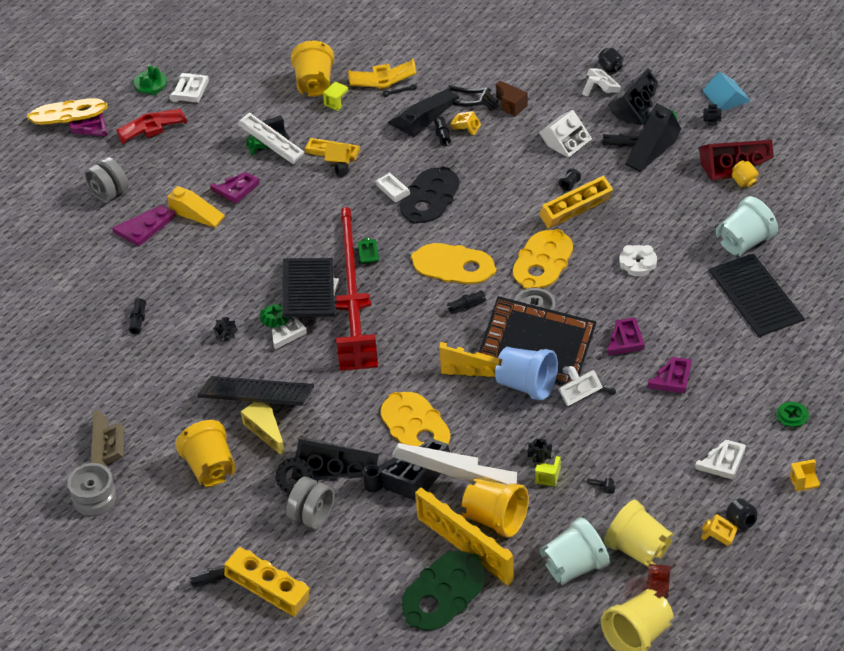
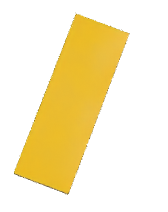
[305,138,360,161]

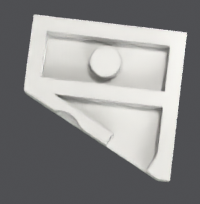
[272,313,307,349]
[695,440,746,480]

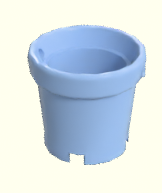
[495,347,558,400]

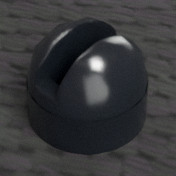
[335,162,349,177]

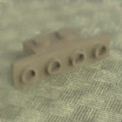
[91,410,124,467]

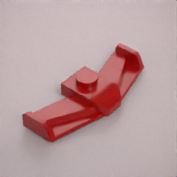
[116,108,187,145]

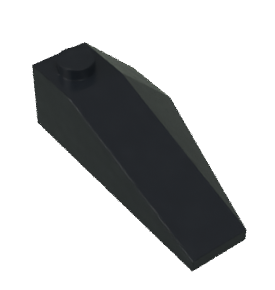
[608,68,658,125]
[388,89,459,137]
[625,103,681,172]
[291,437,379,482]

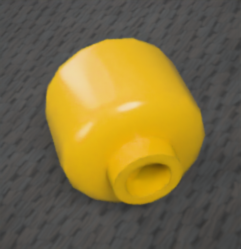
[732,161,759,188]

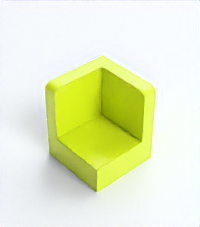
[323,82,348,111]
[535,456,561,487]

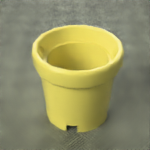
[604,499,674,569]
[601,589,674,651]

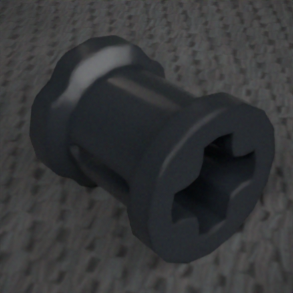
[559,168,581,191]

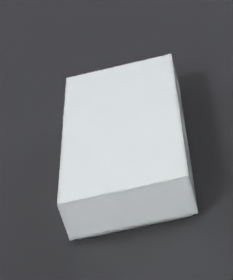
[375,173,410,203]

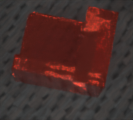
[647,564,671,599]

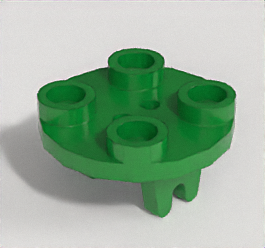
[134,64,167,95]

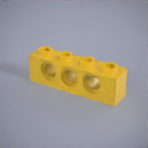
[539,175,613,229]
[224,546,310,617]

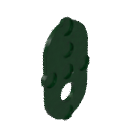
[402,551,485,631]

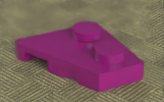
[69,113,108,136]
[210,172,260,203]
[607,317,645,356]
[648,357,692,394]

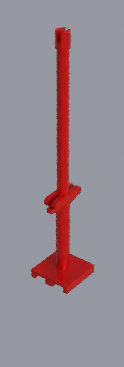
[335,207,378,371]

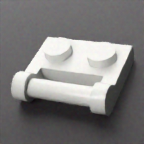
[169,73,209,103]

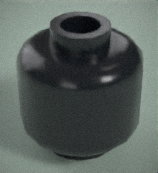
[598,48,623,73]
[726,498,758,530]

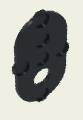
[400,166,460,224]

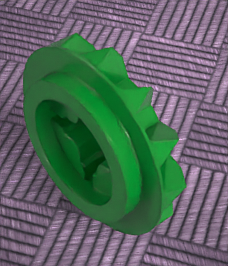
[260,303,290,328]
[776,402,809,429]

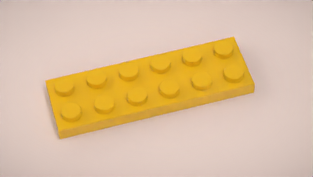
[415,488,514,586]

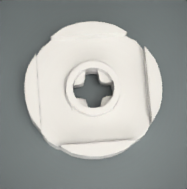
[619,245,657,276]

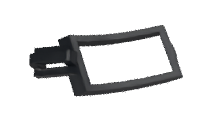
[447,85,498,111]

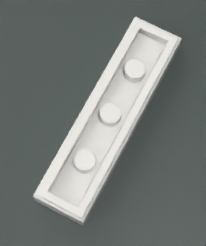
[238,112,305,165]

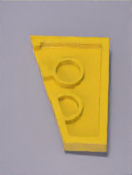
[439,342,500,377]

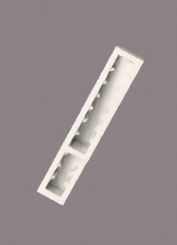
[392,443,517,485]

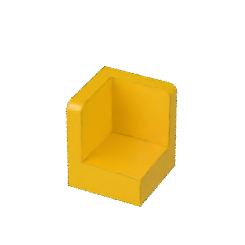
[324,143,351,164]
[790,459,820,492]

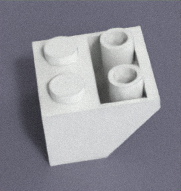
[539,110,592,157]

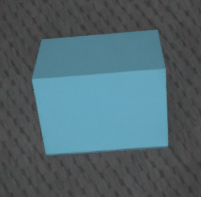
[703,72,750,111]

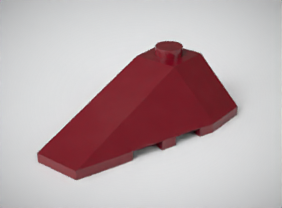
[699,140,774,180]

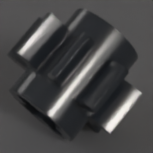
[703,104,722,125]
[213,317,238,341]
[527,438,552,463]

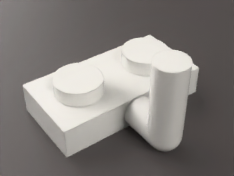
[582,68,621,96]
[558,366,603,406]

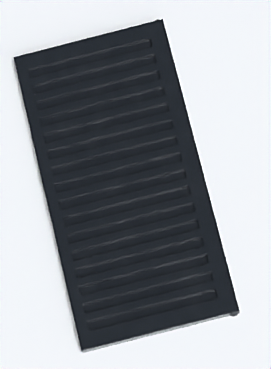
[709,253,805,337]
[282,258,334,317]
[198,376,314,406]

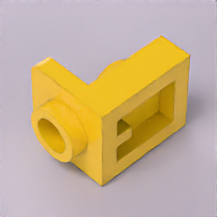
[450,111,481,135]
[701,514,738,546]

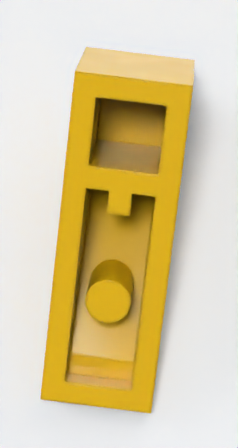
[167,186,225,228]

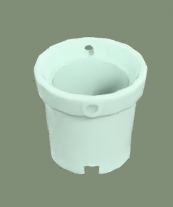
[716,196,778,256]
[540,517,610,585]

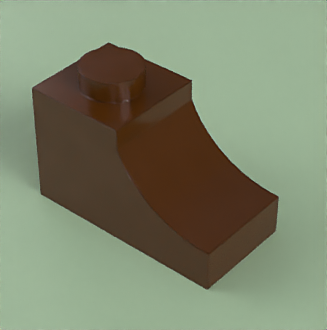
[496,80,528,116]

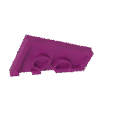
[112,205,176,247]

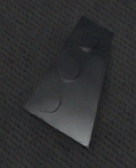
[380,438,450,501]

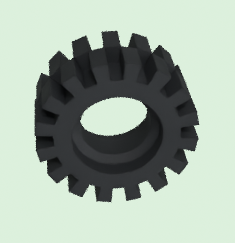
[275,457,314,494]

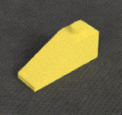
[241,402,285,456]

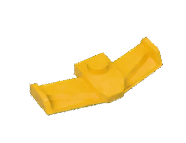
[348,58,417,90]

